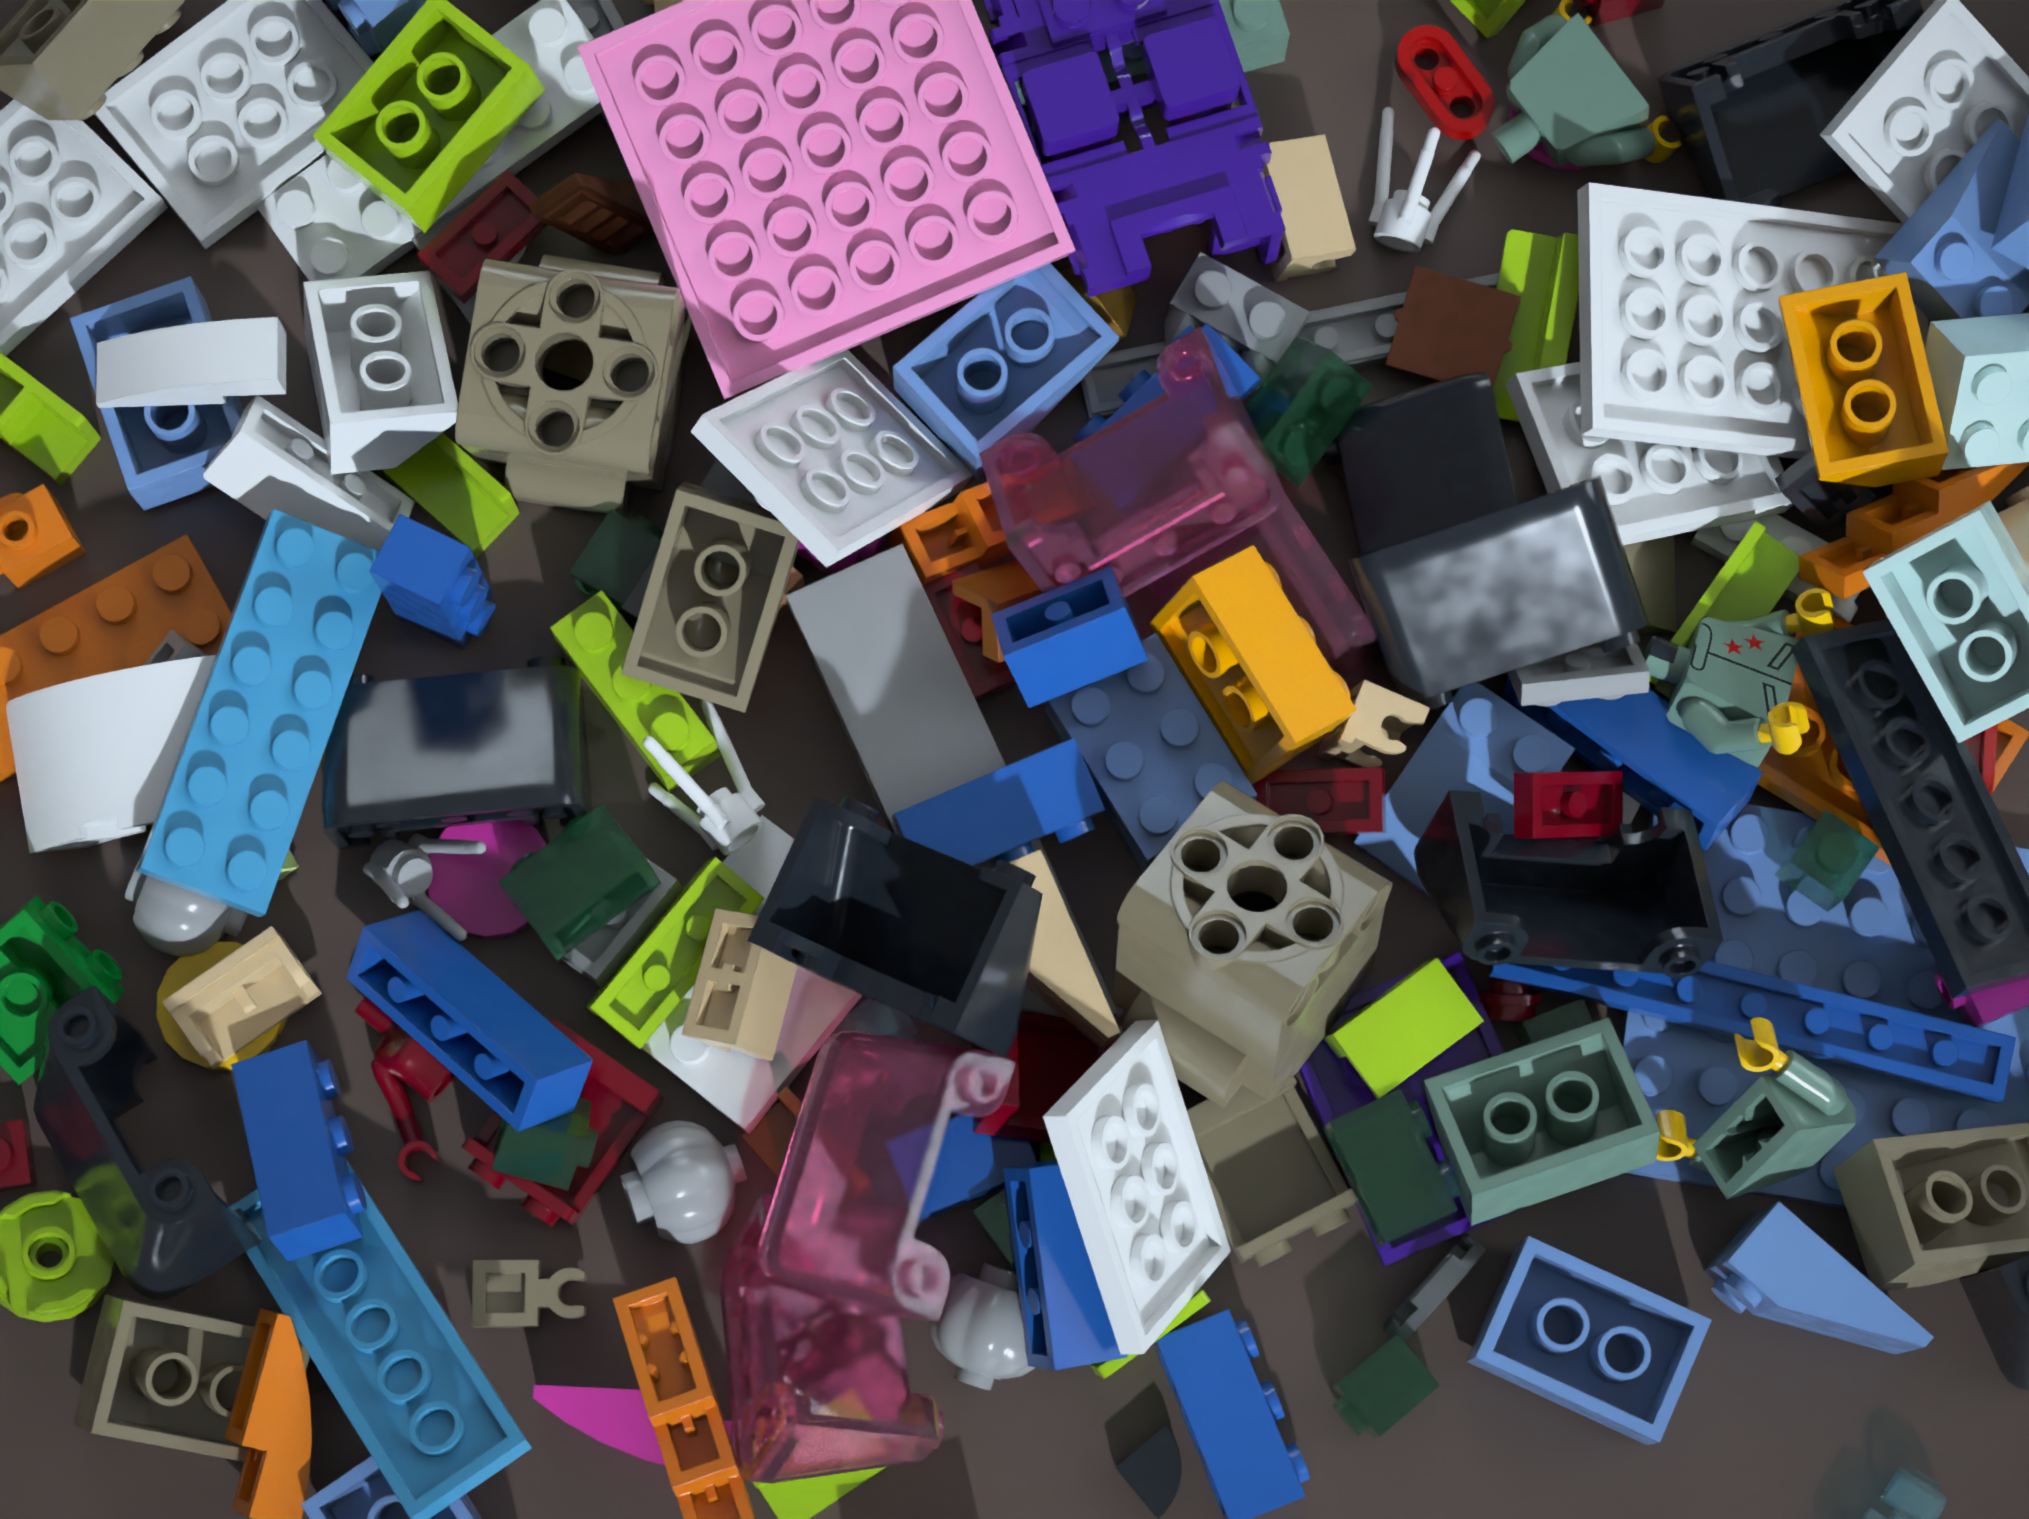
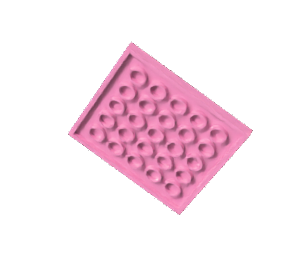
[577,0,1076,400]

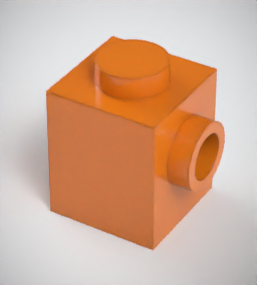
[0,484,87,590]

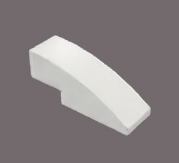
[96,317,286,408]

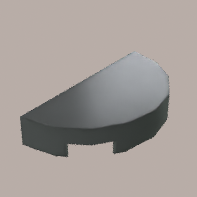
[1383,1234,1486,1345]

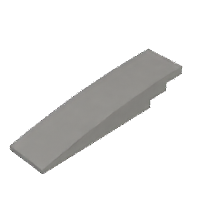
[786,544,1118,1017]

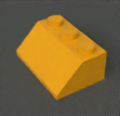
[1778,272,1949,487]
[1149,545,1357,785]

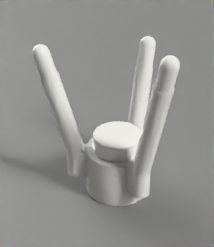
[1368,107,1481,253]
[643,699,765,855]

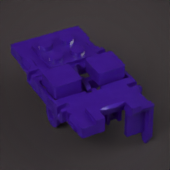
[983,0,1286,297]

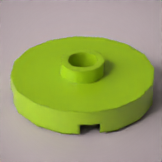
[0,1190,116,1323]

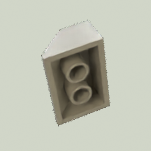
[0,0,185,121]

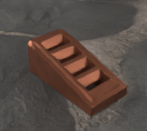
[530,173,654,255]

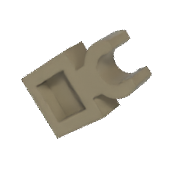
[471,1260,587,1328]

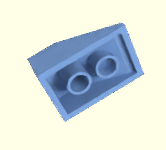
[1874,120,2029,321]
[893,263,1119,479]
[1353,682,1575,897]
[1704,1202,1934,1354]

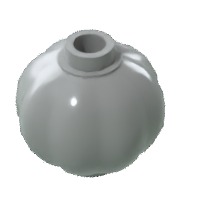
[125,860,248,956]
[620,1120,747,1244]
[929,1262,1036,1390]

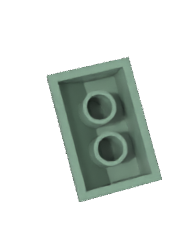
[1424,1017,1660,1226]

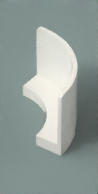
[6,655,216,854]

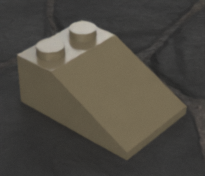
[621,481,800,713]
[1833,1122,2029,1291]
[73,1294,310,1462]

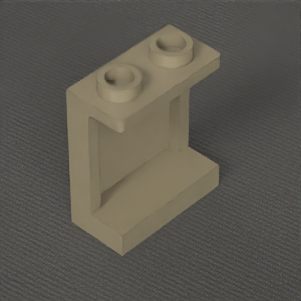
[1187,1075,1359,1268]

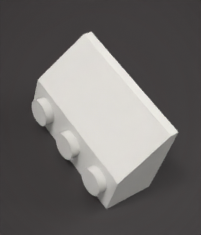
[303,271,458,475]

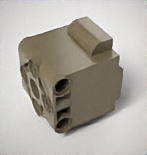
[455,255,691,518]
[1113,781,1392,1108]

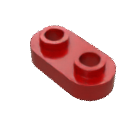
[1395,25,1495,140]

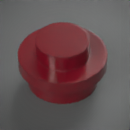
[1477,978,1542,1021]

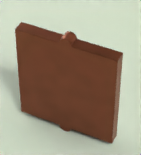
[1385,265,1521,389]

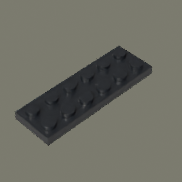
[1791,619,2029,999]

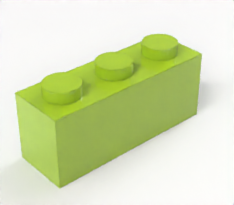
[550,590,721,793]

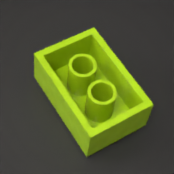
[312,0,545,233]

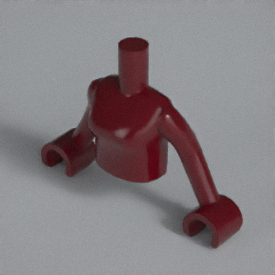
[355,996,456,1182]

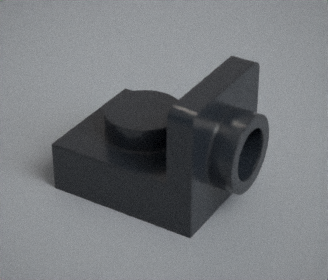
[1775,449,1876,536]

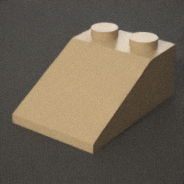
[993,849,1121,1049]

